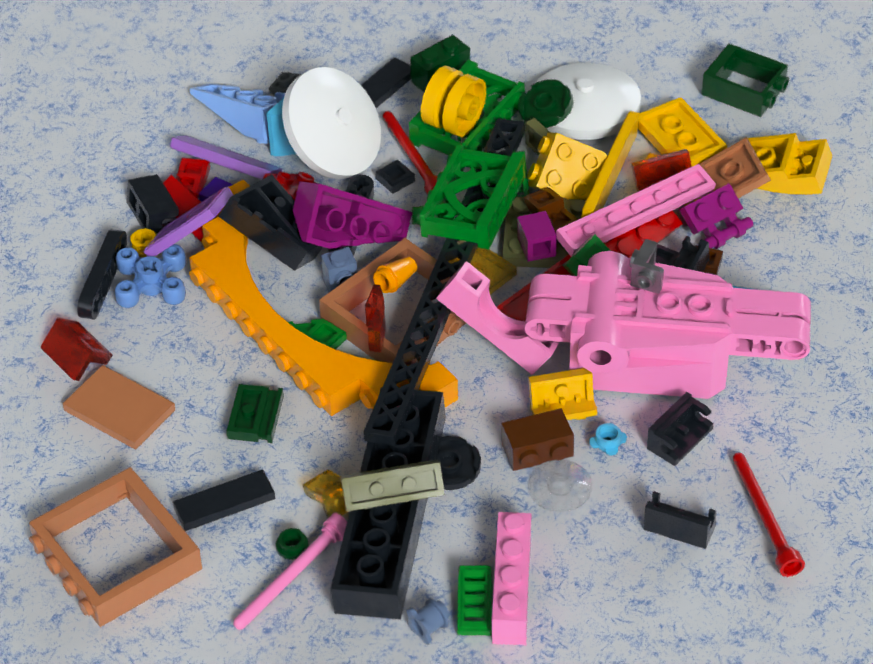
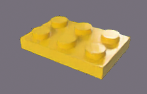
[638,97,728,173]

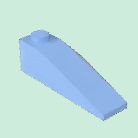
[190,83,286,144]

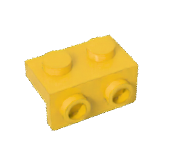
[528,368,598,420]

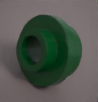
[276,528,309,560]

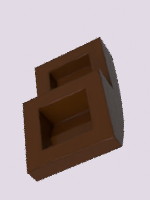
[524,187,579,240]

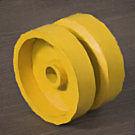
[421,65,486,137]

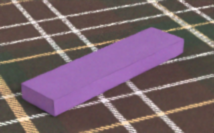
[170,135,283,180]

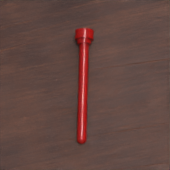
[382,111,438,195]
[733,452,805,577]

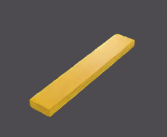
[582,111,639,218]

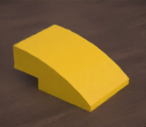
[748,133,833,195]

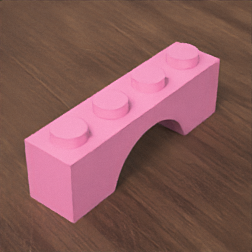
[436,261,560,375]
[492,512,531,645]

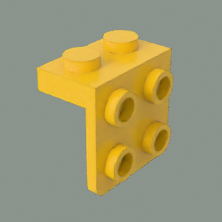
[527,132,607,200]

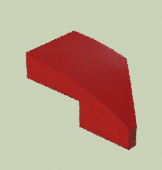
[176,158,211,198]

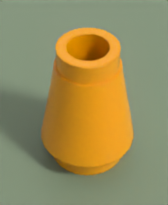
[373,256,417,293]

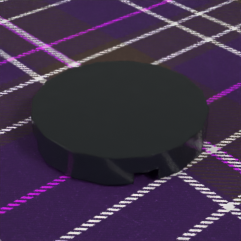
[437,436,481,490]

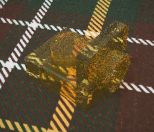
[302,469,349,518]

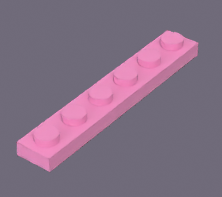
[556,164,716,257]

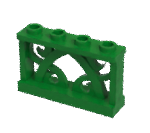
[409,60,525,155]
[417,144,526,250]

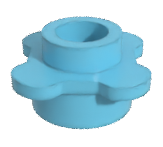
[589,423,627,456]

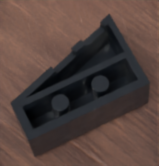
[218,175,323,271]

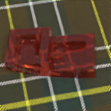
[365,284,386,353]

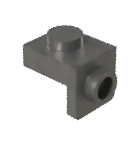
[630,239,664,294]

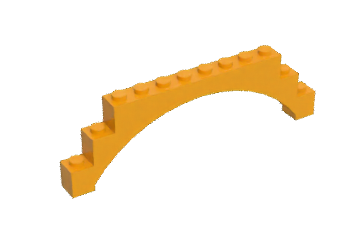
[189,179,458,416]

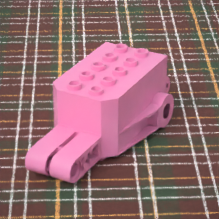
[524,251,811,399]

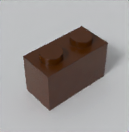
[501,408,574,471]

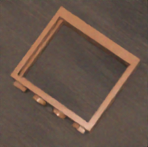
[319,238,466,365]
[29,467,203,627]

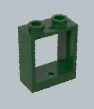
[702,43,789,117]

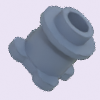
[406,598,450,645]

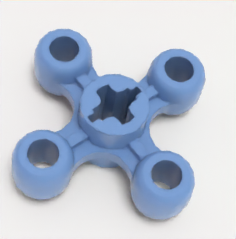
[115,244,186,308]

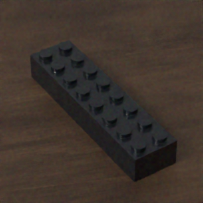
[330,387,446,620]

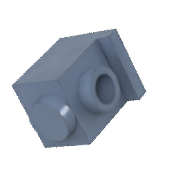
[321,247,357,292]

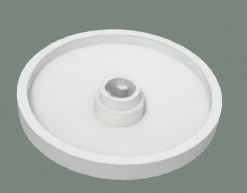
[535,63,641,140]
[282,67,381,179]

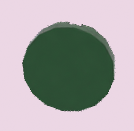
[518,79,574,128]

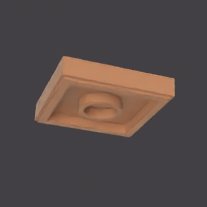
[699,137,771,199]

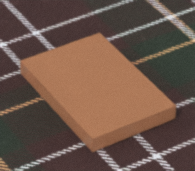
[62,365,175,450]

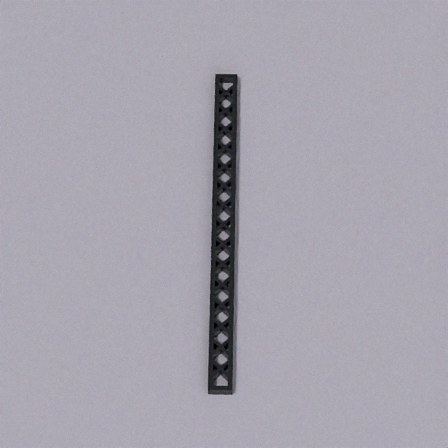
[363,118,525,446]

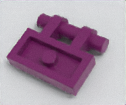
[680,183,754,249]

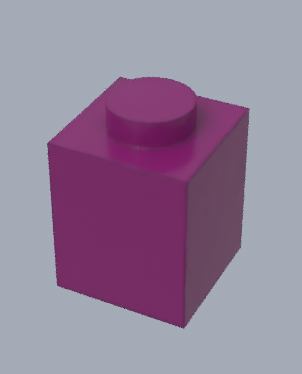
[517,211,556,262]

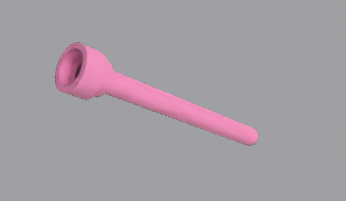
[233,513,347,630]

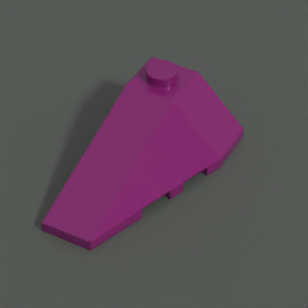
[293,182,412,249]

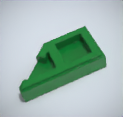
[288,319,347,349]

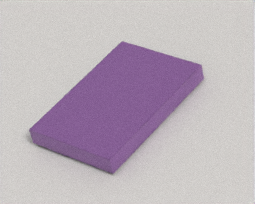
[143,187,234,257]

